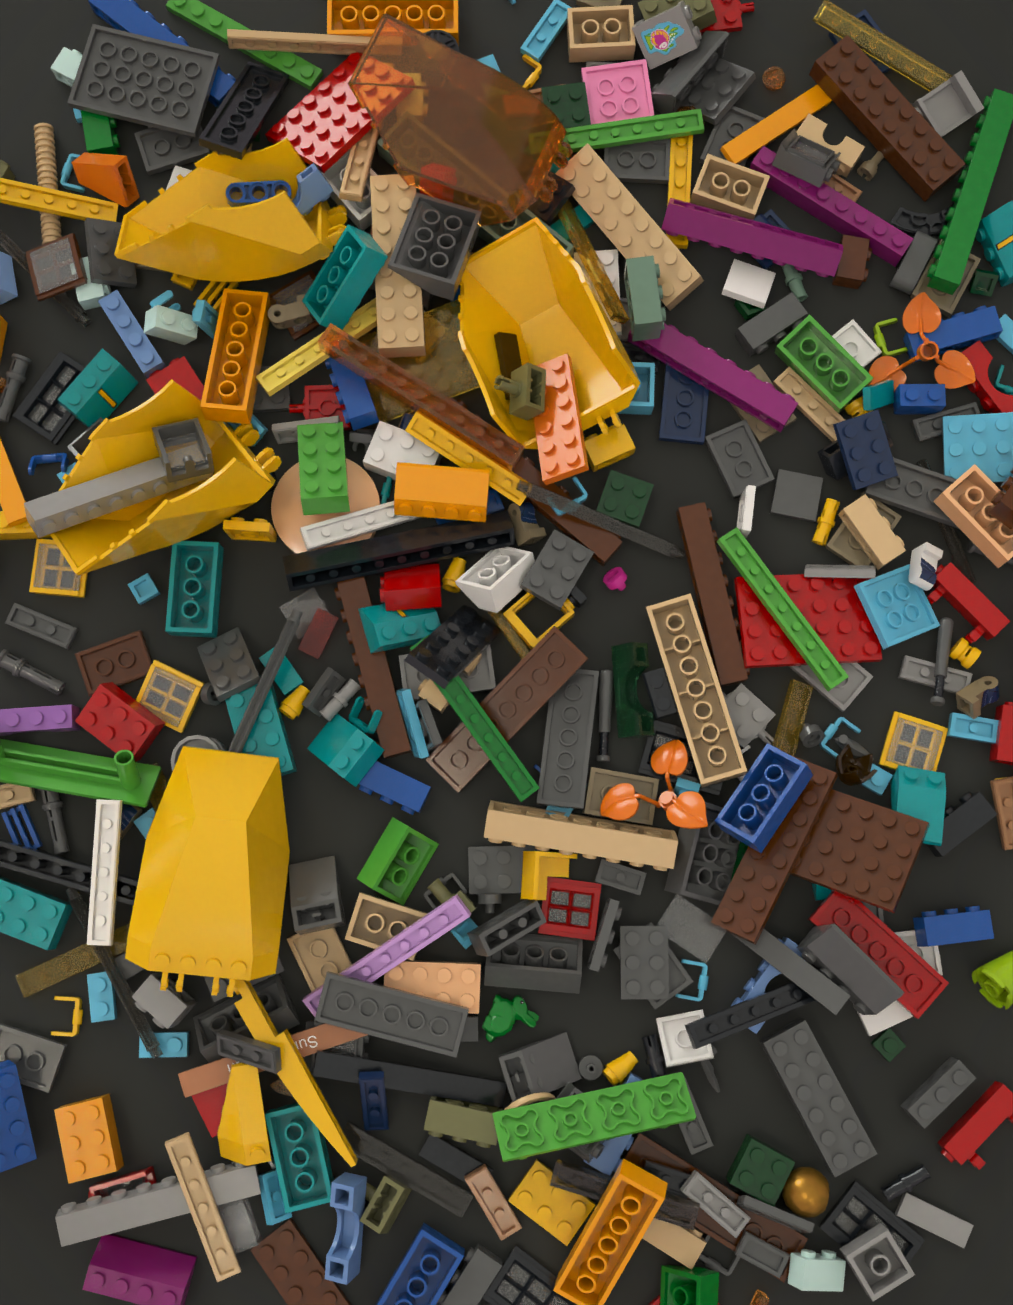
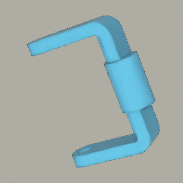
[60,153,85,193]
[150,290,181,311]
[544,476,588,516]
[819,717,861,759]
[675,959,709,1001]

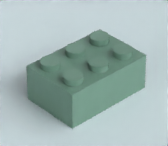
[624,255,666,342]

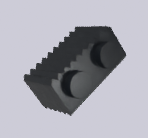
[642,668,678,720]

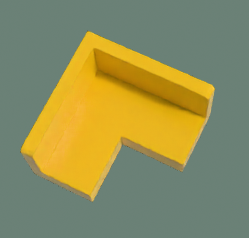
[521,851,577,900]

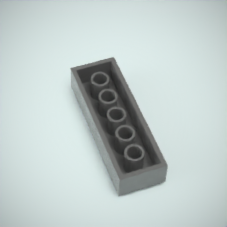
[759,1018,877,1177]

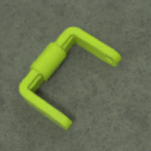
[873,318,908,356]

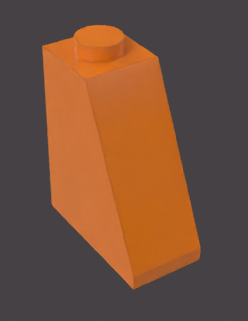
[71,152,140,207]

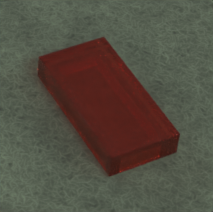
[298,608,339,659]

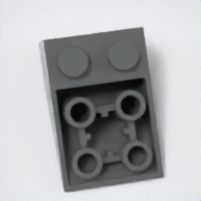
[289,855,346,935]
[498,1032,582,1103]

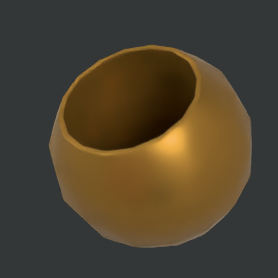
[782,1167,829,1218]

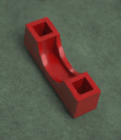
[961,340,1013,413]

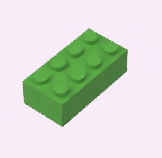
[775,314,873,413]
[297,422,350,515]

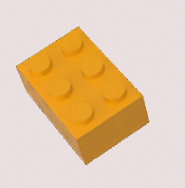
[54,1093,124,1184]

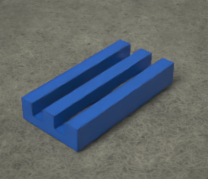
[1,804,43,849]

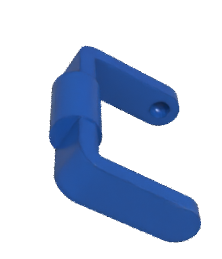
[28,453,69,475]

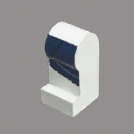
[908,542,943,591]

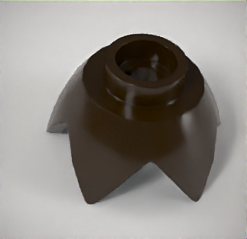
[836,744,878,786]

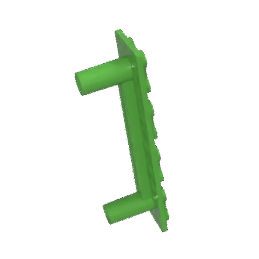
[0,739,161,807]
[492,1072,696,1162]

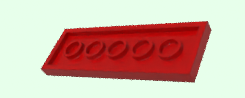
[808,891,949,1019]

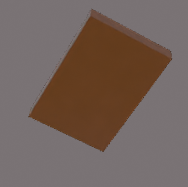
[75,630,153,697]

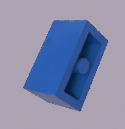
[893,384,946,414]

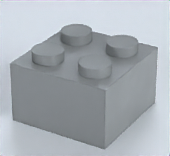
[132,972,197,1029]
[840,1223,915,1301]

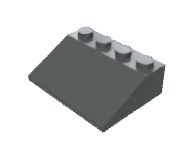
[388,192,482,301]
[664,802,740,906]

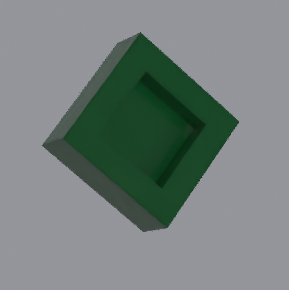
[969,269,999,297]
[734,300,766,321]
[871,1028,906,1063]

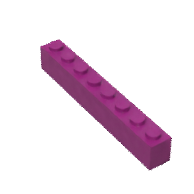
[750,146,914,267]
[661,198,843,277]
[628,323,798,433]

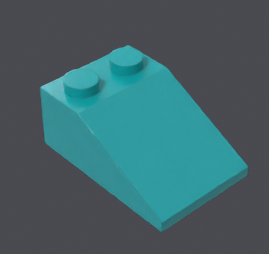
[307,714,384,787]
[890,765,946,846]

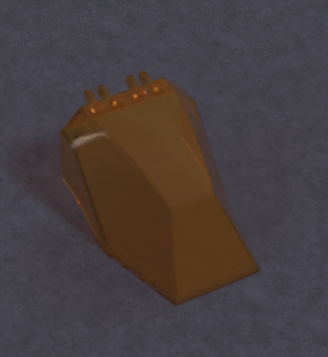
[348,13,573,226]

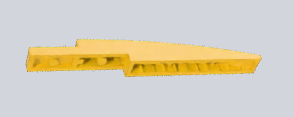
[234,979,358,1167]

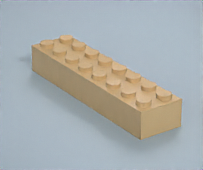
[555,143,704,311]
[370,173,426,358]
[646,593,747,788]
[484,800,678,871]

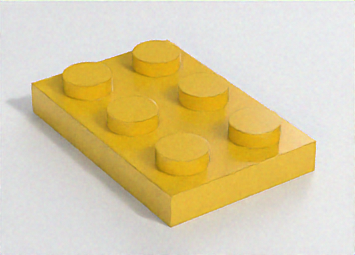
[508,1158,595,1246]

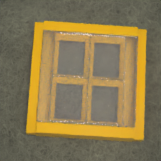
[29,539,88,598]
[136,659,205,733]
[879,711,948,772]

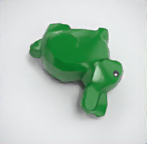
[482,994,539,1043]

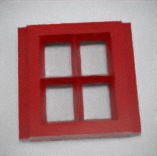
[538,877,602,941]

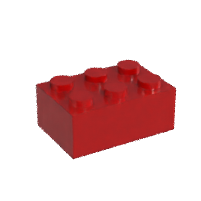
[75,682,166,762]

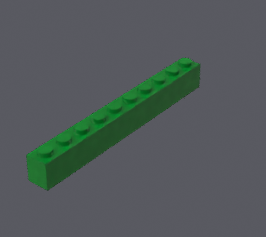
[927,88,1013,295]

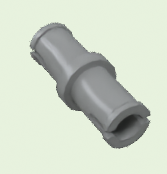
[319,678,361,722]

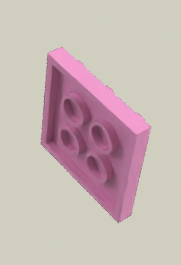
[581,59,654,125]

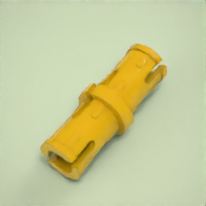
[812,498,840,546]

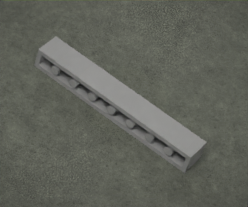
[23,444,213,538]
[55,1162,261,1247]

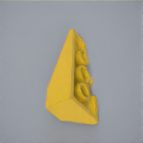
[217,1063,271,1166]

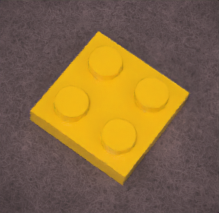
[223,517,277,542]

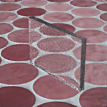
[656,894,726,963]

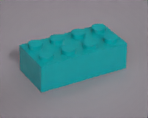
[302,224,388,333]
[165,541,224,638]
[225,683,297,776]
[0,876,74,950]
[265,1102,334,1213]

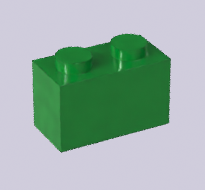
[81,110,121,155]

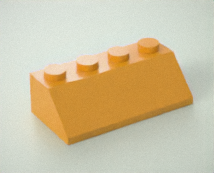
[394,462,490,522]

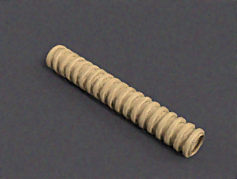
[34,123,62,245]

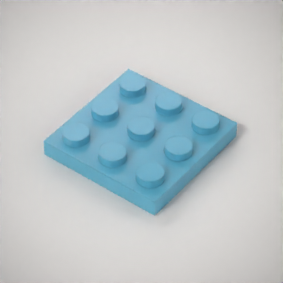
[942,412,1013,483]
[854,564,940,650]

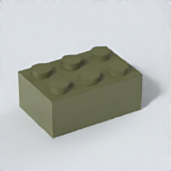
[638,0,717,30]
[424,1096,503,1148]

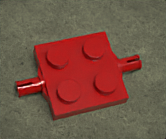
[700,0,754,36]
[289,385,351,430]

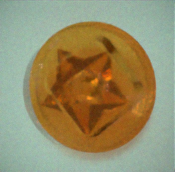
[763,66,786,91]

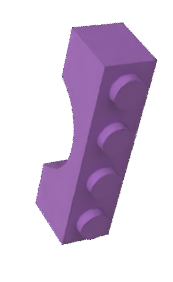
[0,704,80,736]

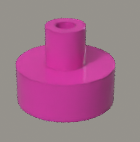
[603,567,627,591]

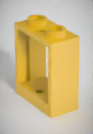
[503,593,575,650]

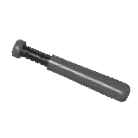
[930,617,954,706]
[596,669,613,762]

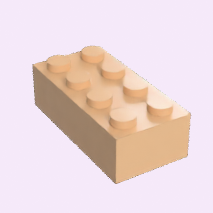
[933,464,1013,568]
[384,960,481,1014]

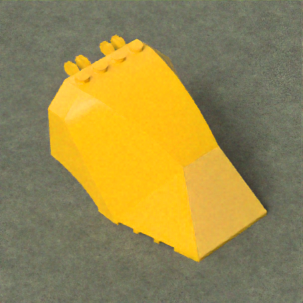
[114,138,347,282]
[458,217,640,449]
[50,379,282,575]
[125,746,290,997]

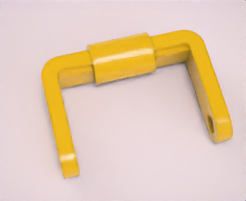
[504,54,542,92]
[51,996,83,1037]

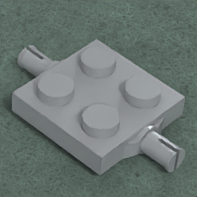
[722,683,776,748]

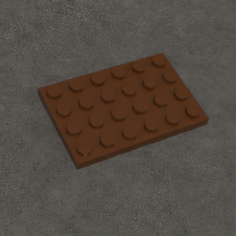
[790,789,930,913]

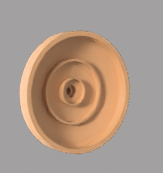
[271,459,381,554]

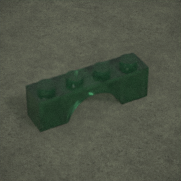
[611,642,655,739]

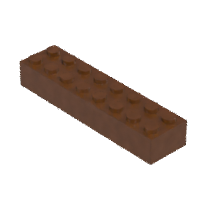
[809,35,966,202]

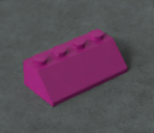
[82,1234,197,1305]

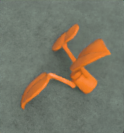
[869,292,976,391]
[600,740,708,829]

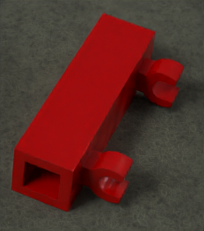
[926,562,1010,644]
[937,1081,1013,1170]

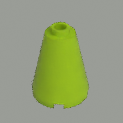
[972,950,1013,1009]

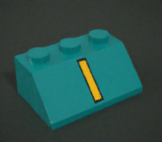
[975,200,1013,287]
[57,348,139,428]
[358,604,441,653]

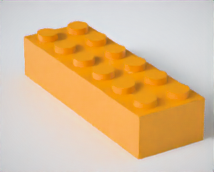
[327,0,459,48]
[200,288,272,424]
[553,1158,668,1305]

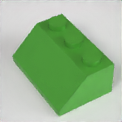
[357,817,439,905]

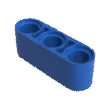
[226,180,292,207]

